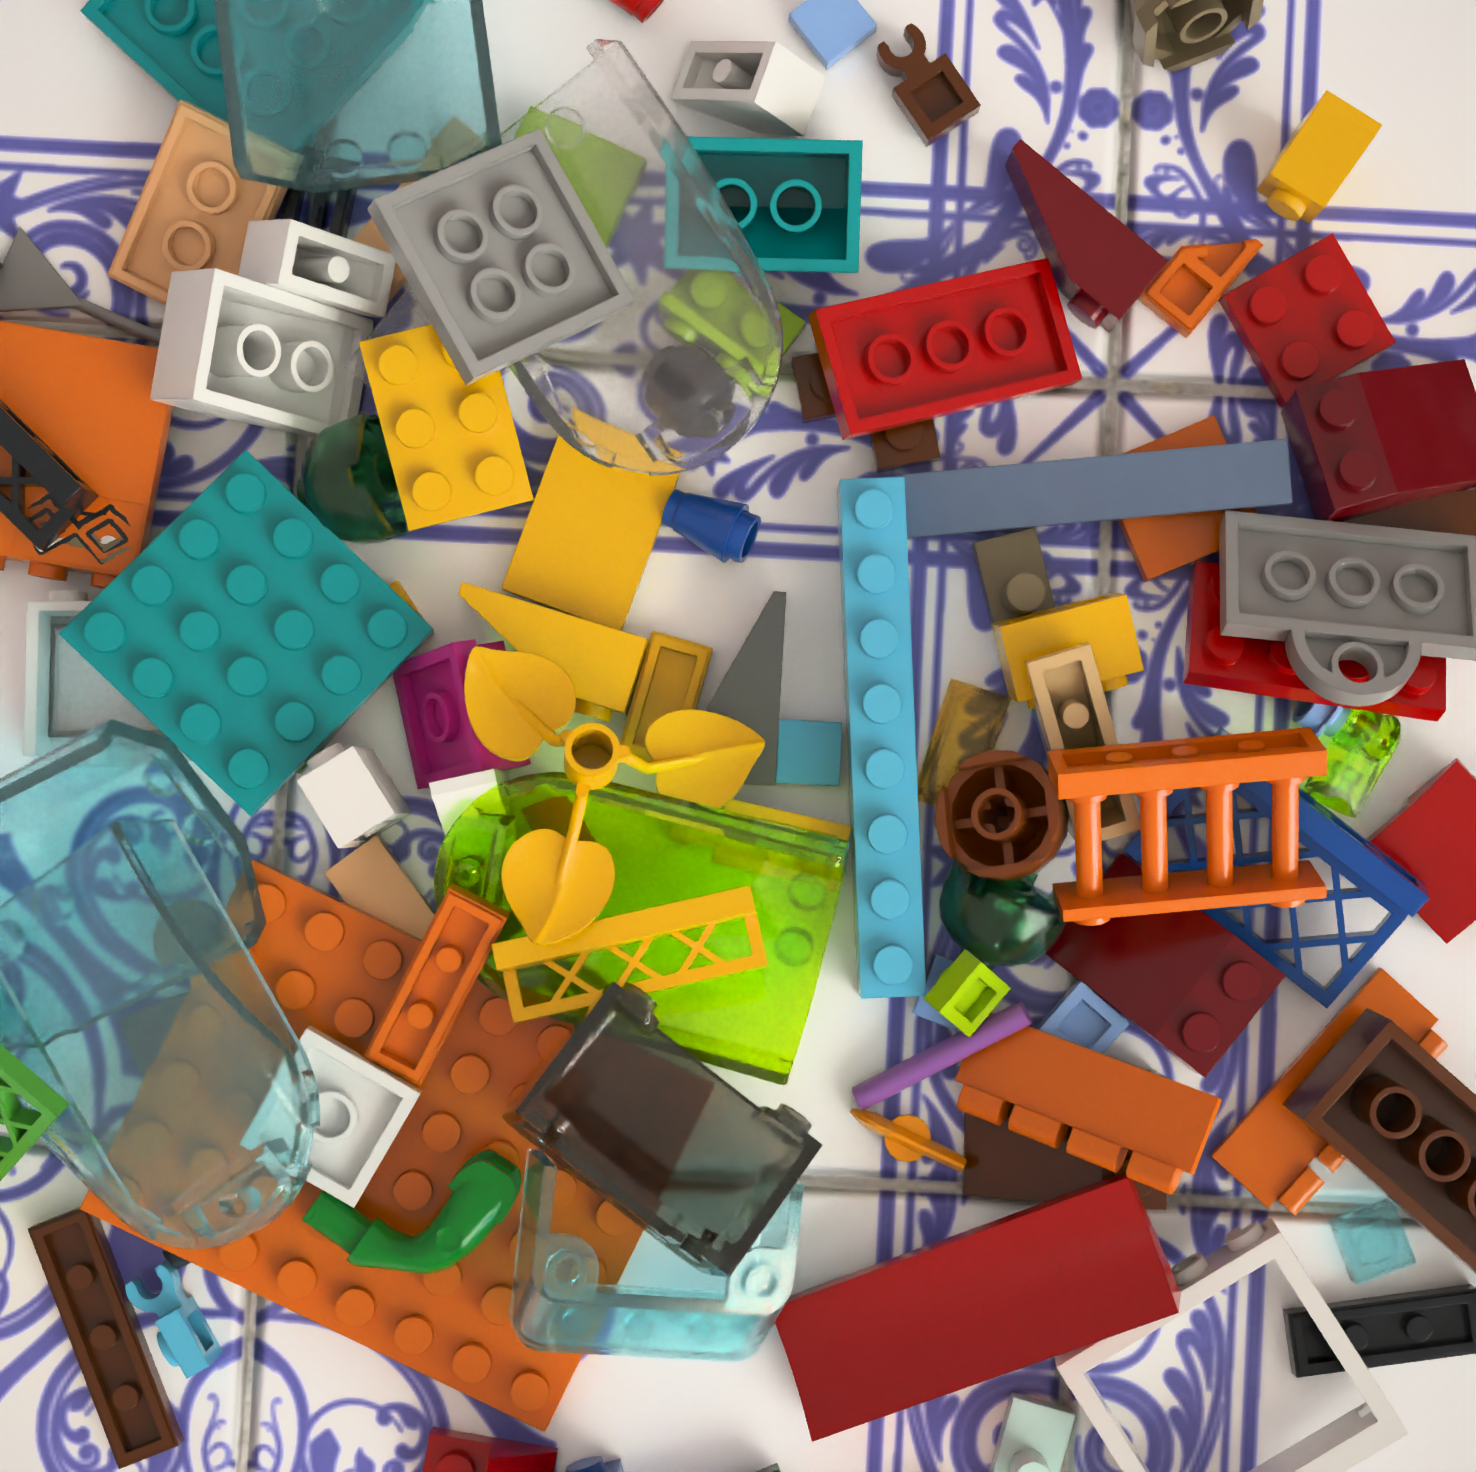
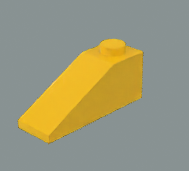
[458,582,649,722]

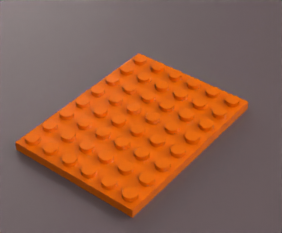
[79,859,715,1432]

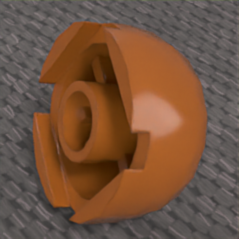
[934,750,1069,881]

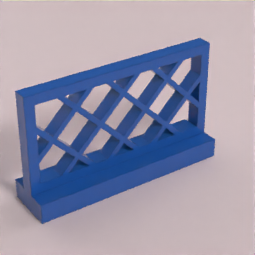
[1124,727,1430,1009]

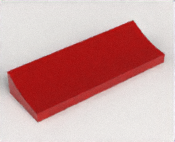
[769,1172,1181,1442]

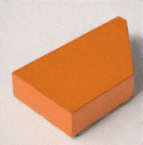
[1138,239,1264,338]

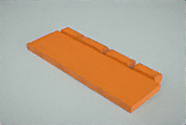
[1209,967,1448,1216]
[955,1012,1222,1195]

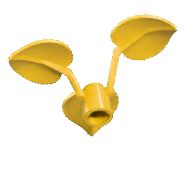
[464,646,765,945]

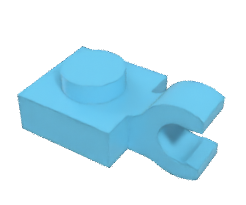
[125,1260,223,1379]

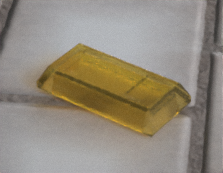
[917,678,1011,806]

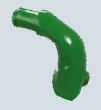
[302,1149,521,1274]

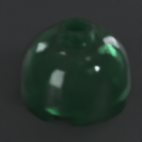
[296,414,410,545]
[939,859,1067,970]

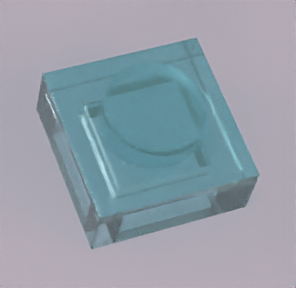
[1328,1198,1417,1285]

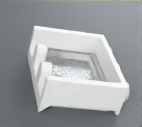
[23,590,192,761]

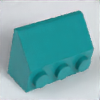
[665,136,863,273]

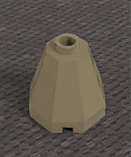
[1128,0,1264,72]

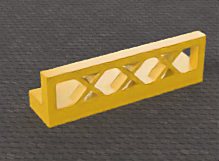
[491,885,768,1023]

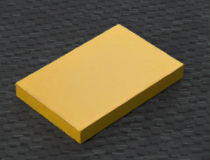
[501,411,687,631]

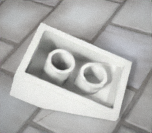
[150,268,374,444]

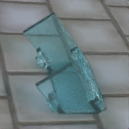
[509,1149,804,1362]

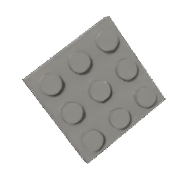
[367,128,636,386]

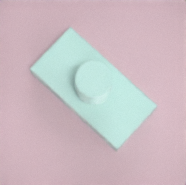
[989,1391,1075,1472]

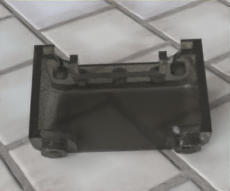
[502,981,822,1277]

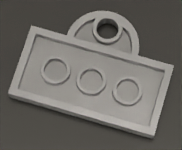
[1219,510,1476,707]

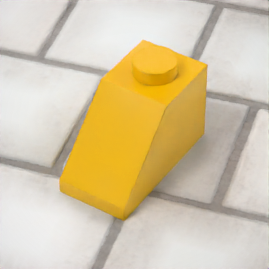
[1256,90,1382,224]

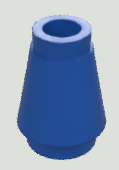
[662,489,761,563]

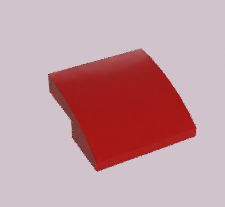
[1366,758,1476,944]

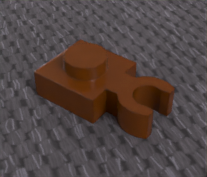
[876,23,981,147]

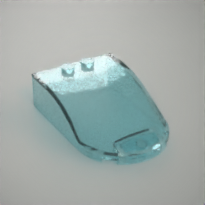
[0,819,320,1249]

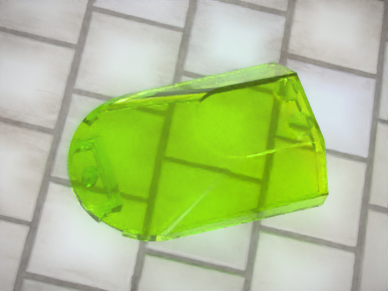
[434,772,850,1085]

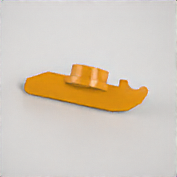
[849,1108,967,1172]

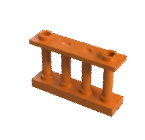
[1047,727,1327,926]

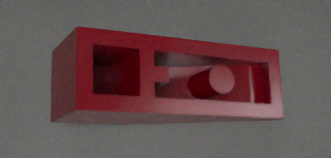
[1005,139,1168,333]

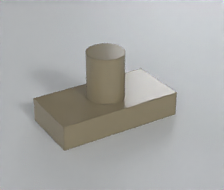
[971,528,1055,623]

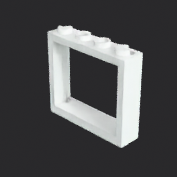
[1055,1217,1409,1472]

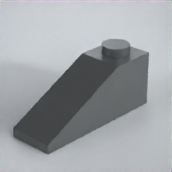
[705,591,786,786]

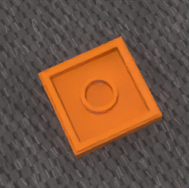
[1118,415,1257,582]

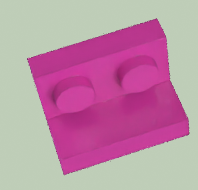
[393,639,531,790]

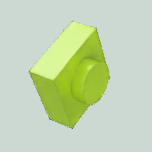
[923,949,1011,1038]

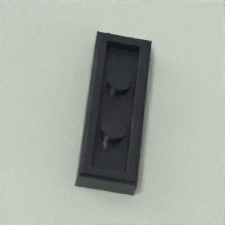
[1282,1284,1476,1378]

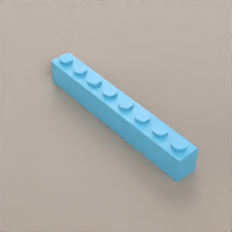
[837,477,926,999]

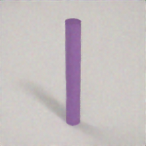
[852,1001,1032,1110]

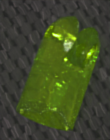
[1302,709,1402,818]

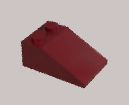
[1281,359,1476,522]
[1042,853,1286,1078]

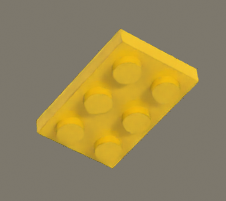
[359,324,534,531]

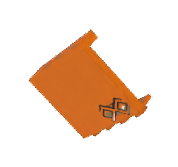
[0,321,173,589]

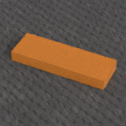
[363,883,510,1086]

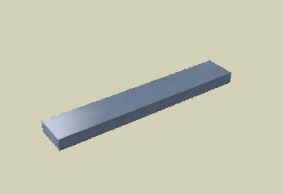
[901,439,1293,539]

